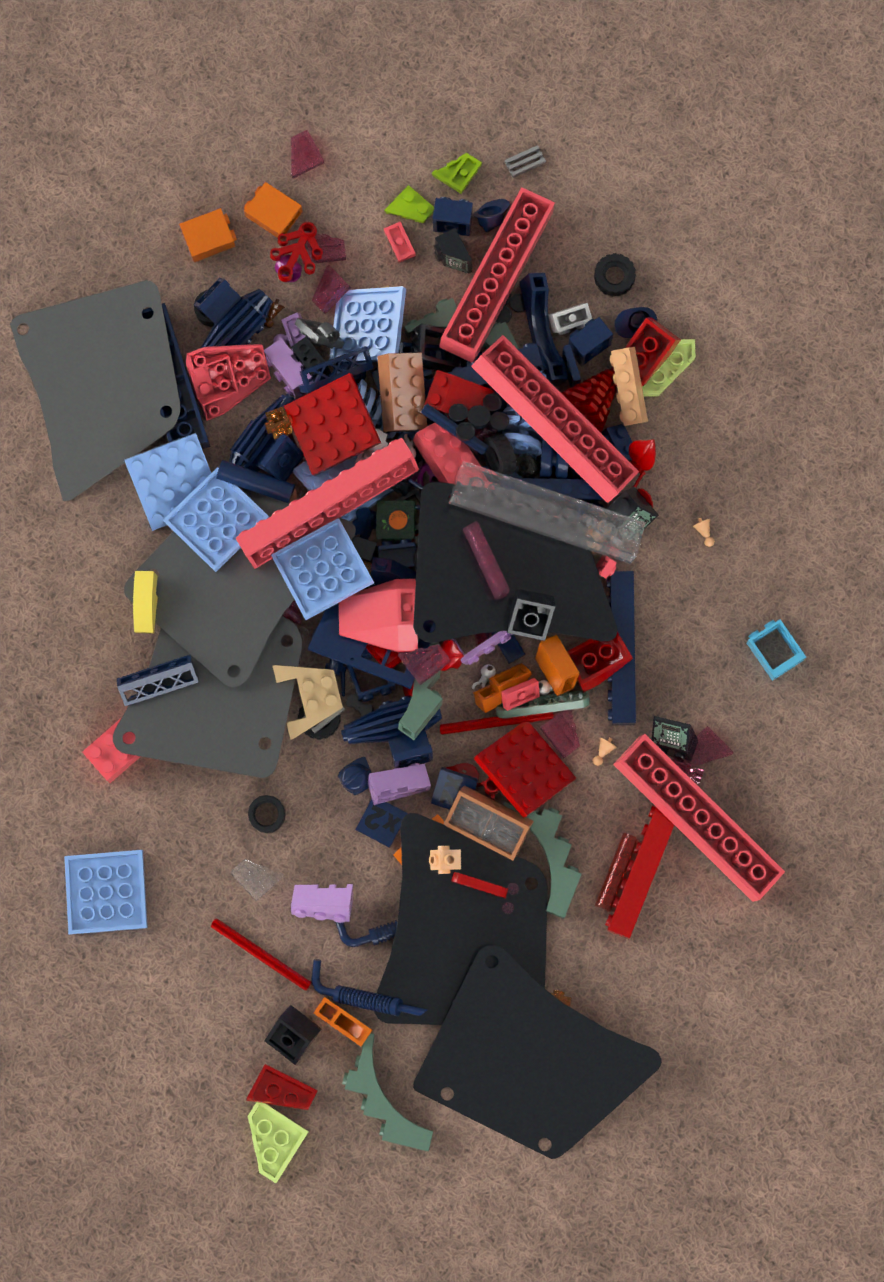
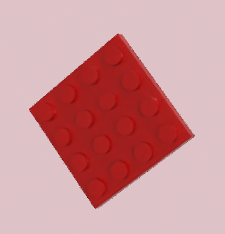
[284,373,381,476]
[473,722,576,818]

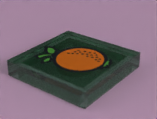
[376,501,416,540]

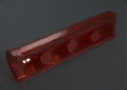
[595,833,638,912]

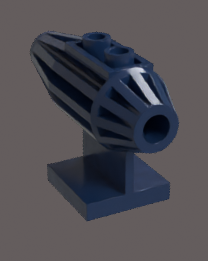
[194,278,272,348]
[229,394,304,481]
[341,695,442,768]

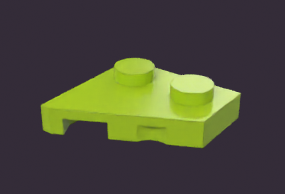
[432,153,482,194]
[384,185,434,223]

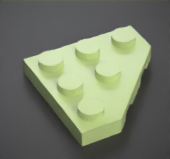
[642,339,696,397]
[248,1102,309,1183]

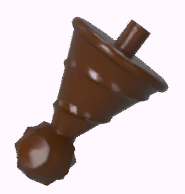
[264,298,285,328]

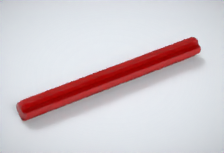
[439,712,554,735]
[211,919,311,991]

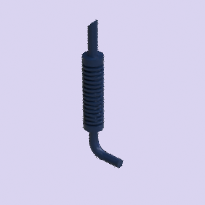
[335,920,398,947]
[311,959,428,1016]

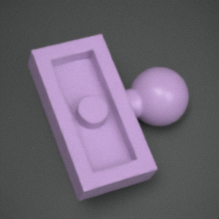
[273,312,310,352]

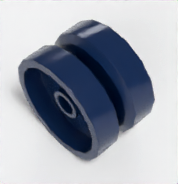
[540,438,569,479]

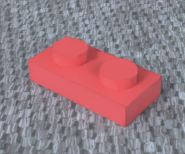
[384,221,416,263]
[596,553,617,579]
[501,678,540,711]

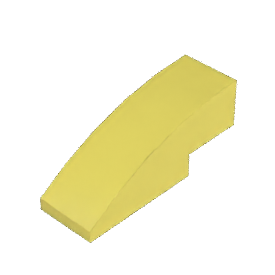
[133,571,158,633]

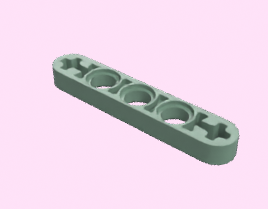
[496,690,590,718]

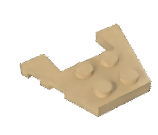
[272,665,343,740]

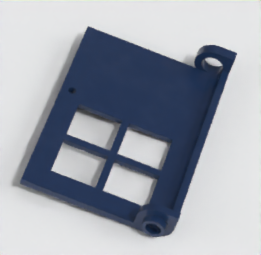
[308,603,436,689]

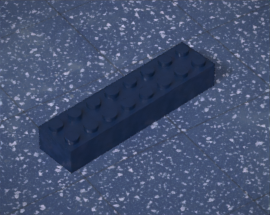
[142,303,211,449]

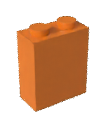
[244,182,303,241]
[179,208,237,262]
[535,635,579,696]

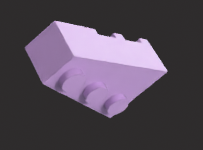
[264,338,313,399]
[368,763,431,805]
[291,884,353,923]

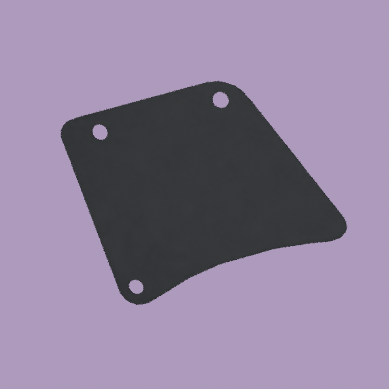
[413,482,617,643]
[374,813,548,1025]
[413,945,662,1159]

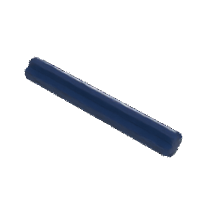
[421,404,488,455]

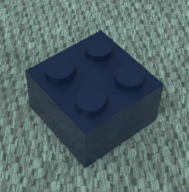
[433,197,473,236]
[568,317,613,367]

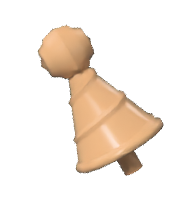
[693,517,715,547]
[593,737,617,766]

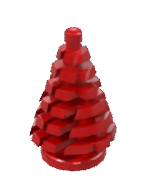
[561,366,617,433]

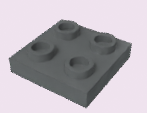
[295,318,345,349]

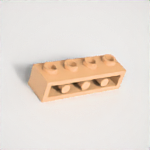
[610,347,648,426]

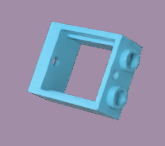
[747,619,806,681]

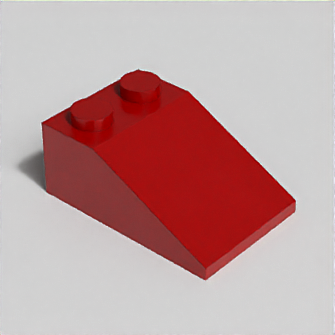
[625,317,681,386]
[424,370,495,422]
[567,631,633,692]

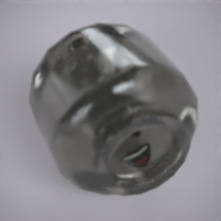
[515,453,541,478]

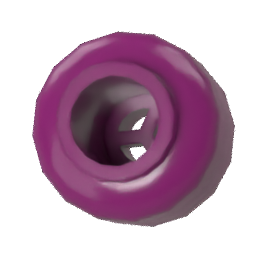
[275,255,302,282]

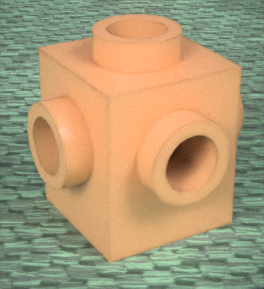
[429,846,461,874]

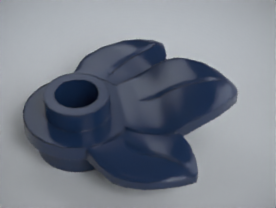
[352,507,380,540]

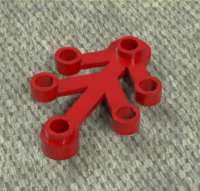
[270,222,323,282]

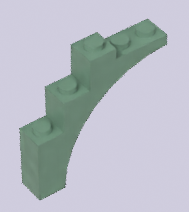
[405,298,519,349]
[398,637,443,740]
[504,801,582,919]
[342,1033,433,1152]

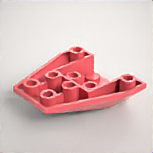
[186,344,271,421]
[339,579,418,652]

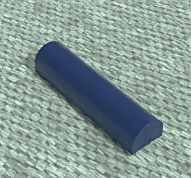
[216,460,295,504]

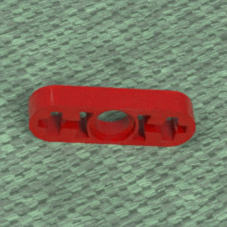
[451,872,508,898]

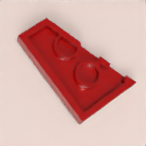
[246,1064,318,1110]

